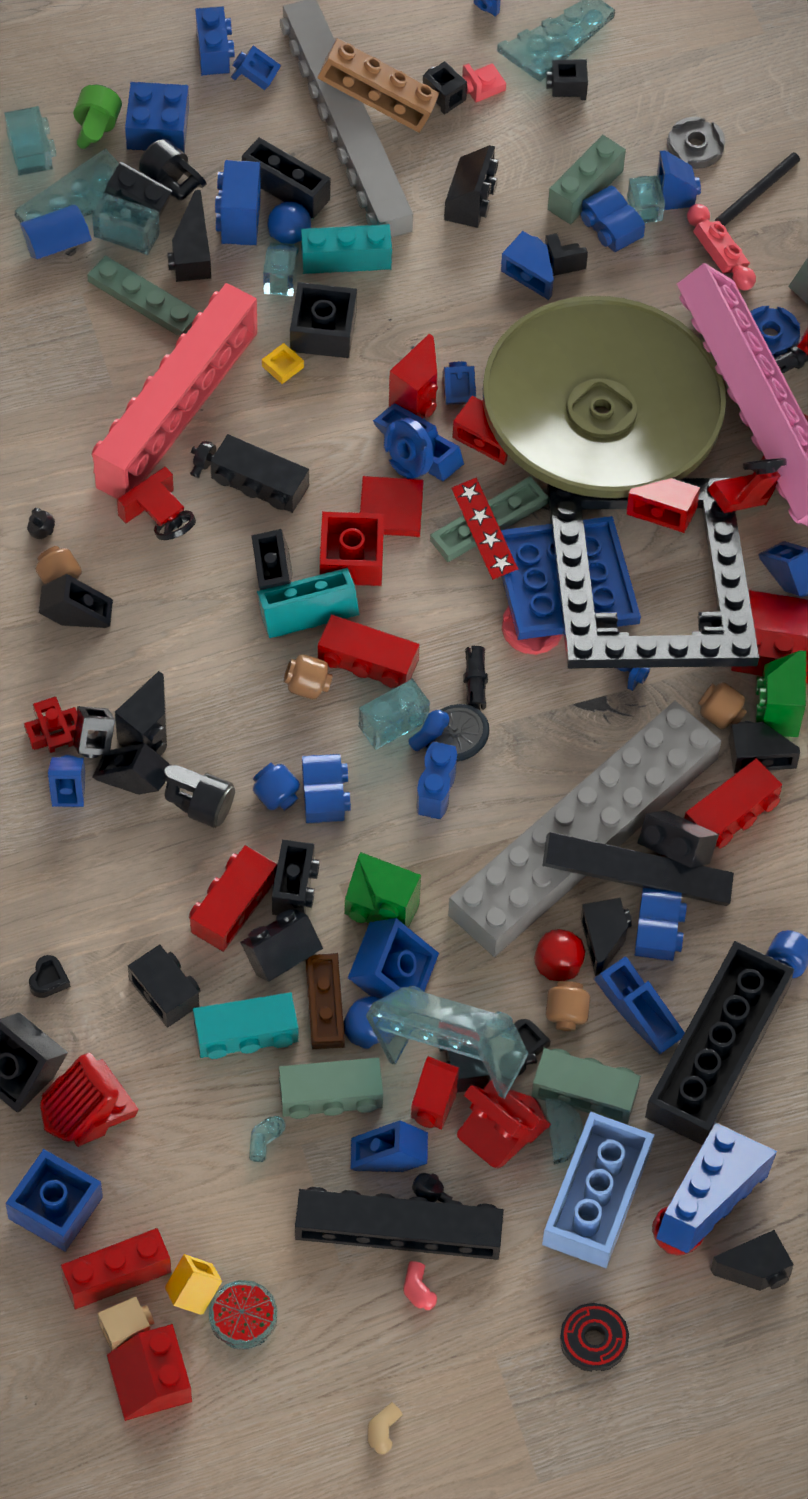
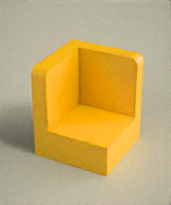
[165,1254,222,1315]

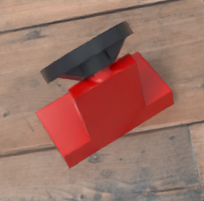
[707,458,787,513]
[117,466,196,540]

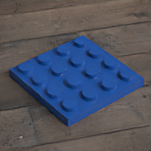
[501,516,641,640]

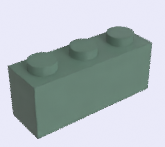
[547,135,626,225]
[531,1048,641,1124]
[279,1057,383,1119]

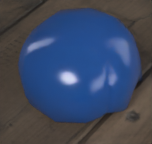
[267,202,311,244]
[343,996,397,1049]

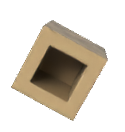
[98,1296,154,1351]

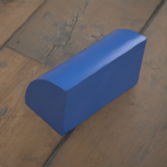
[20,204,92,259]

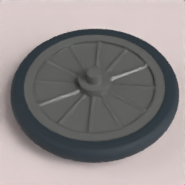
[426,704,490,762]

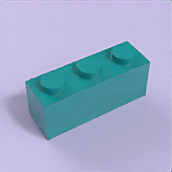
[301,224,392,274]
[257,568,360,638]
[193,992,299,1059]

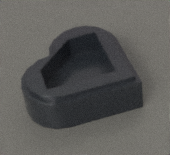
[29,955,71,998]
[510,1019,551,1056]

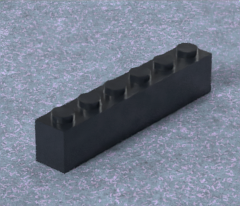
[295,1187,504,1260]

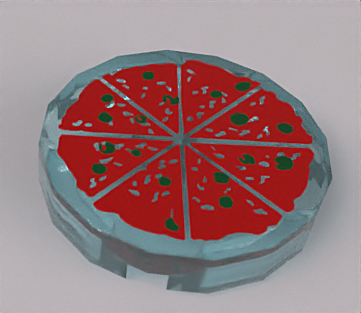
[209,1280,278,1349]

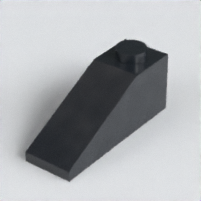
[167,190,211,282]

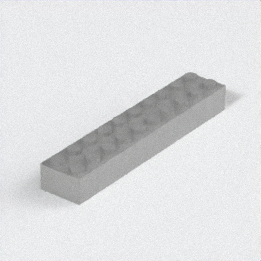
[448,701,721,957]

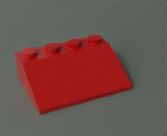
[731,590,808,684]

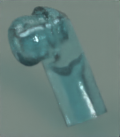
[249,1116,286,1162]

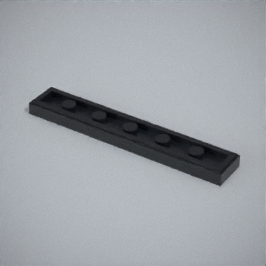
[542,832,734,906]

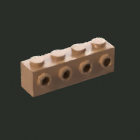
[317,38,439,133]

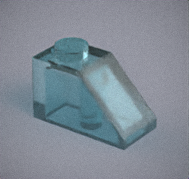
[263,242,300,296]

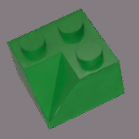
[755,650,806,737]
[344,852,421,928]

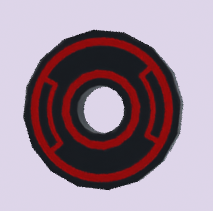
[560,1303,629,1372]

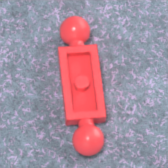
[687,204,756,291]

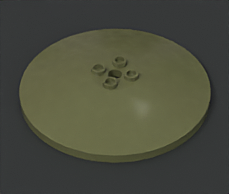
[482,296,726,498]

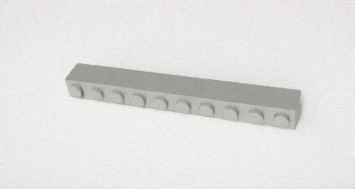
[280,0,413,238]

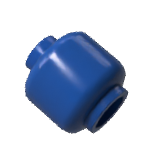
[253,762,300,811]
[766,930,808,978]

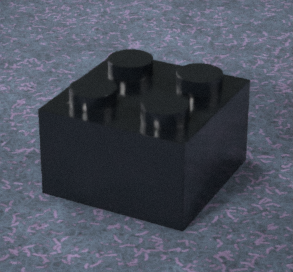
[290,282,357,358]

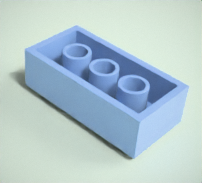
[542,1112,654,1269]

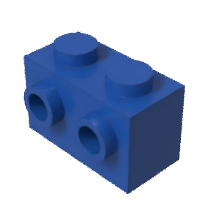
[195,6,235,76]

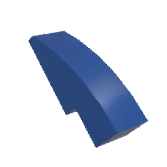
[373,403,464,482]
[593,956,685,1054]

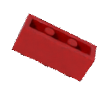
[318,614,420,690]
[684,758,783,849]
[189,845,278,952]
[61,1228,172,1310]

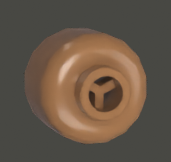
[35,546,82,585]
[284,654,333,699]
[698,682,747,729]
[546,981,591,1031]

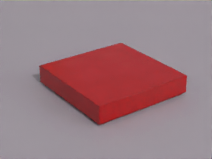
[360,476,424,537]

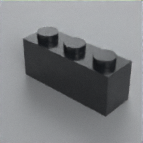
[242,137,331,219]
[210,434,309,513]

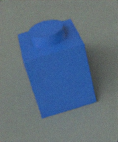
[655,150,701,211]
[501,231,554,300]
[758,541,808,597]
[48,755,86,807]
[350,1120,428,1172]

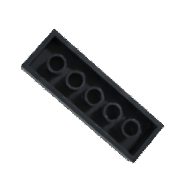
[645,941,794,1145]

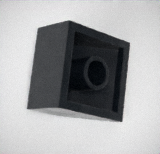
[115,671,167,756]
[0,1012,68,1112]

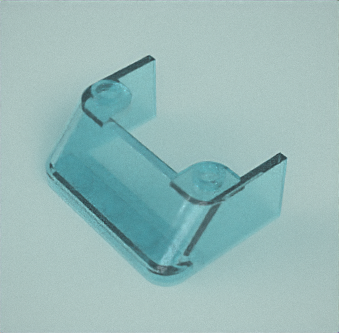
[366,986,528,1098]

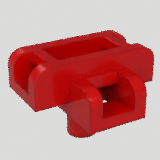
[24,696,78,753]

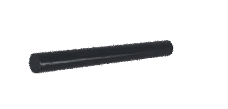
[715,152,800,226]

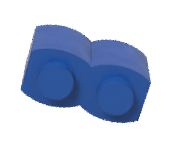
[581,185,645,252]
[416,742,457,819]
[302,754,351,823]
[634,887,687,961]

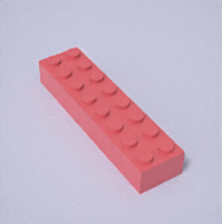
[92,283,257,499]

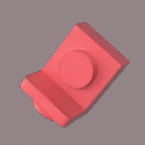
[462,63,506,103]

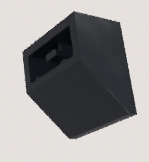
[444,145,499,228]

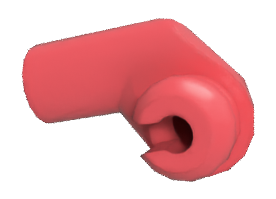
[403,1261,437,1310]

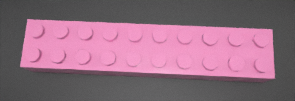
[677,263,808,527]

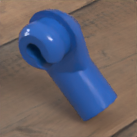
[408,709,450,752]

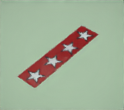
[451,477,518,580]

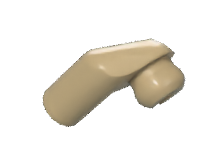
[368,1402,403,1454]

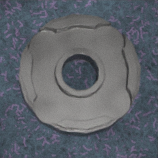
[667,117,725,169]

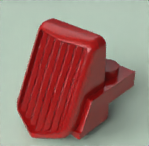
[40,1052,139,1147]
[457,1079,551,1168]

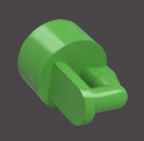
[73,84,122,149]

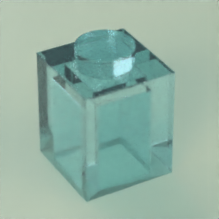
[627,175,665,223]

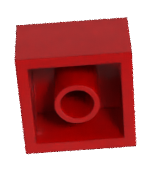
[320,511,384,586]

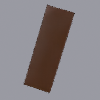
[305,953,345,1050]

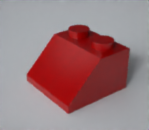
[389,334,438,418]
[107,1324,192,1421]

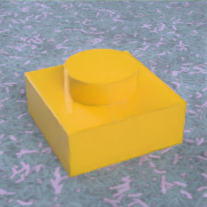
[261,343,304,384]

